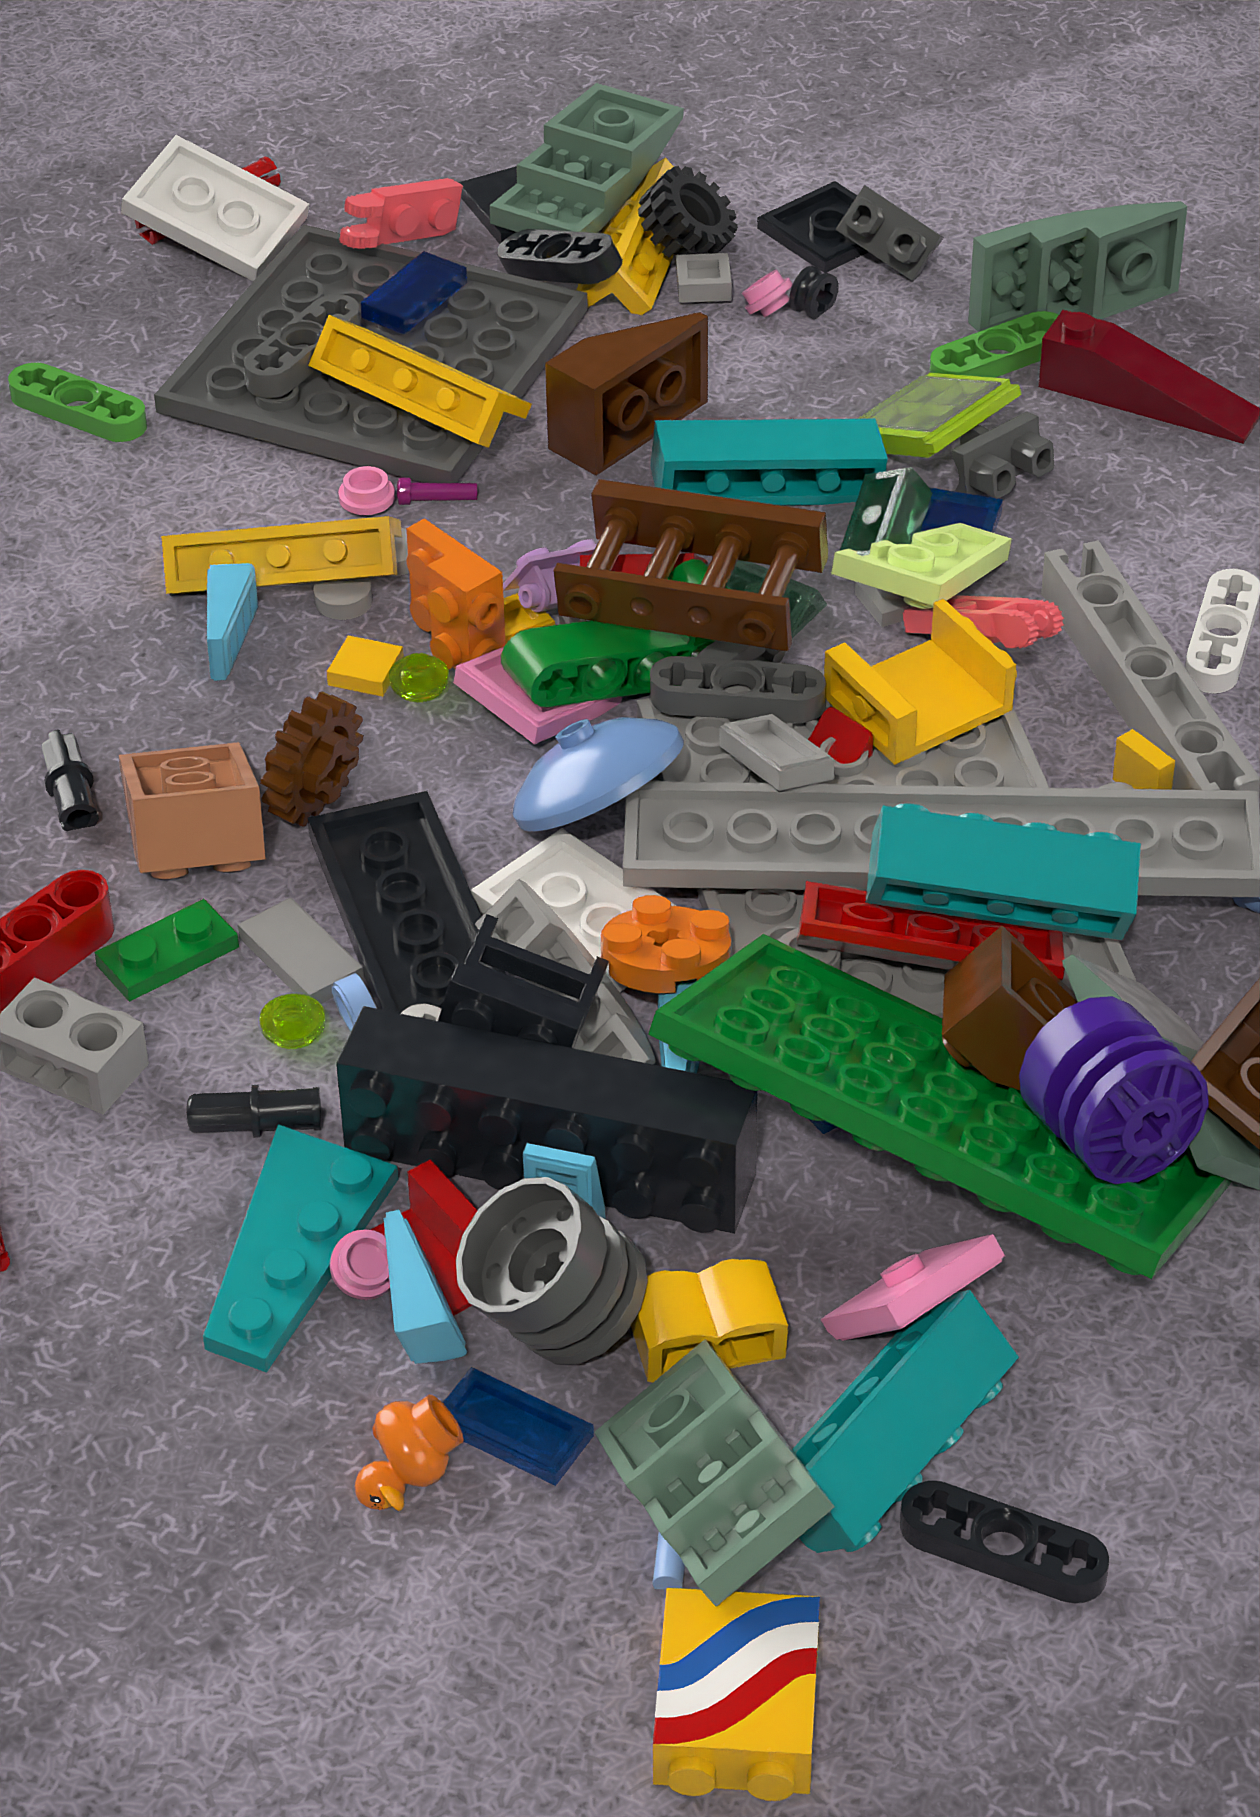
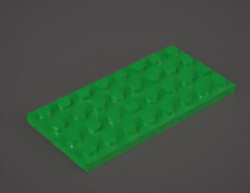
[648,934,1232,1279]

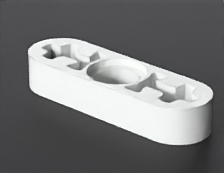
[1185,569,1260,693]

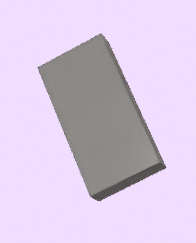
[719,714,834,791]
[238,897,364,1009]

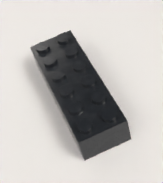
[336,1006,758,1234]

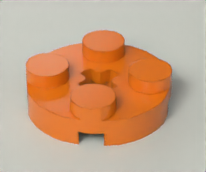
[601,895,731,993]

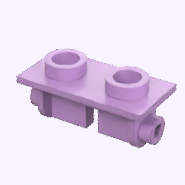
[503,539,597,612]

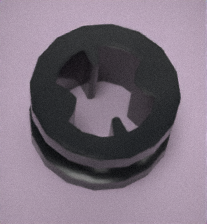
[789,266,839,319]

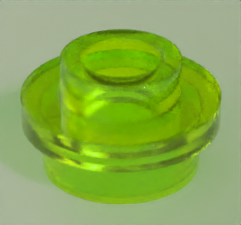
[389,653,449,703]
[259,994,326,1049]

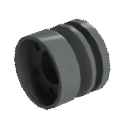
[456,1177,647,1364]

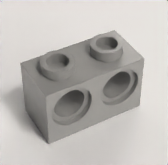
[0,977,149,1115]

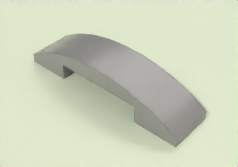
[475,879,656,1064]

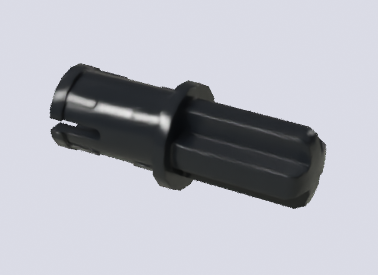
[41,729,99,831]
[186,1084,321,1138]

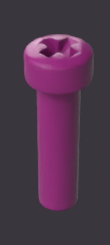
[397,477,477,505]

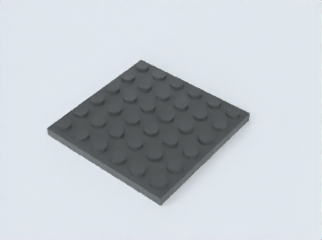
[154,225,588,483]

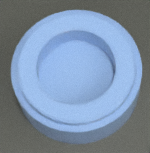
[332,973,376,1031]

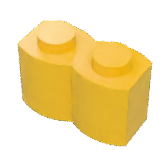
[631,1259,788,1383]

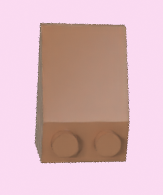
[119,742,266,879]

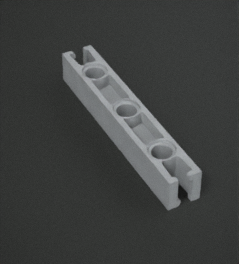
[1041,540,1260,797]

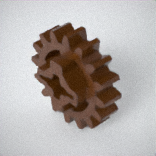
[260,691,364,827]

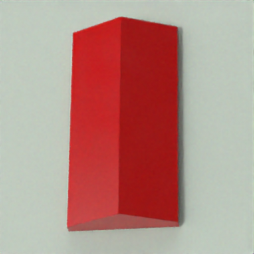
[796,881,1065,981]

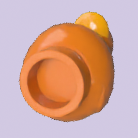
[355,1394,464,1511]

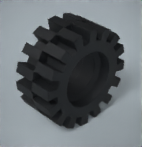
[638,166,738,258]

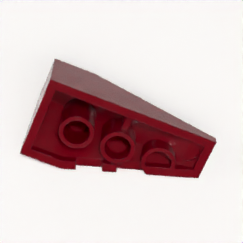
[1038,310,1260,444]

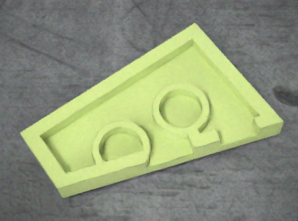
[831,523,1012,609]

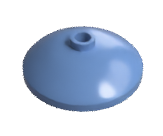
[512,717,684,831]

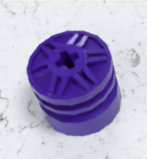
[1019,996,1208,1184]

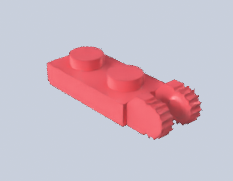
[339,178,463,249]
[903,595,1064,649]

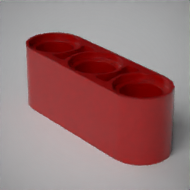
[0,870,114,1013]

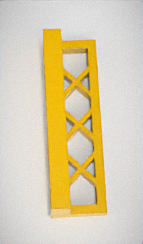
[576,157,674,315]
[308,315,532,448]
[161,516,402,594]

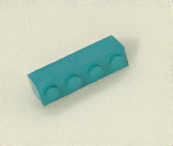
[650,418,888,505]
[866,803,1141,940]
[792,1290,1019,1553]

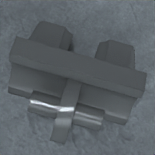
[836,185,944,281]
[952,411,1055,501]

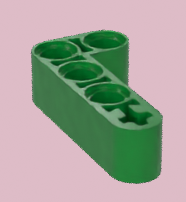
[501,559,731,707]

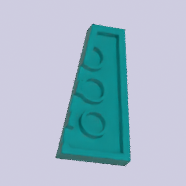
[203,1124,399,1373]

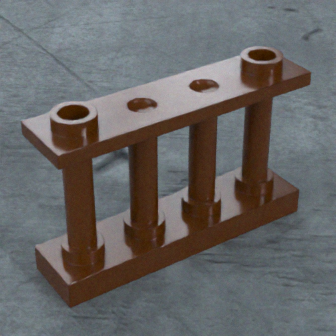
[553,479,828,652]

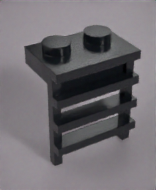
[438,914,609,1048]

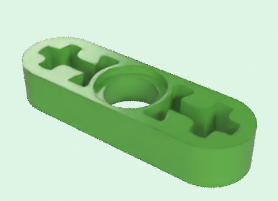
[930,311,1059,378]
[8,363,147,442]

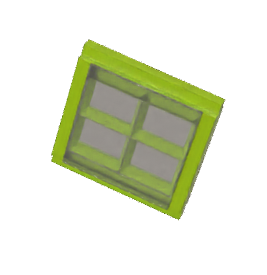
[856,373,1022,458]

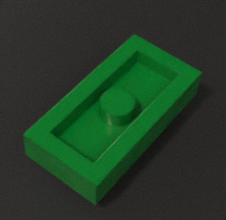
[94,899,239,1002]

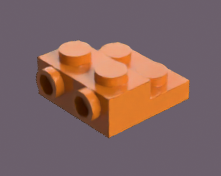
[406,518,506,670]

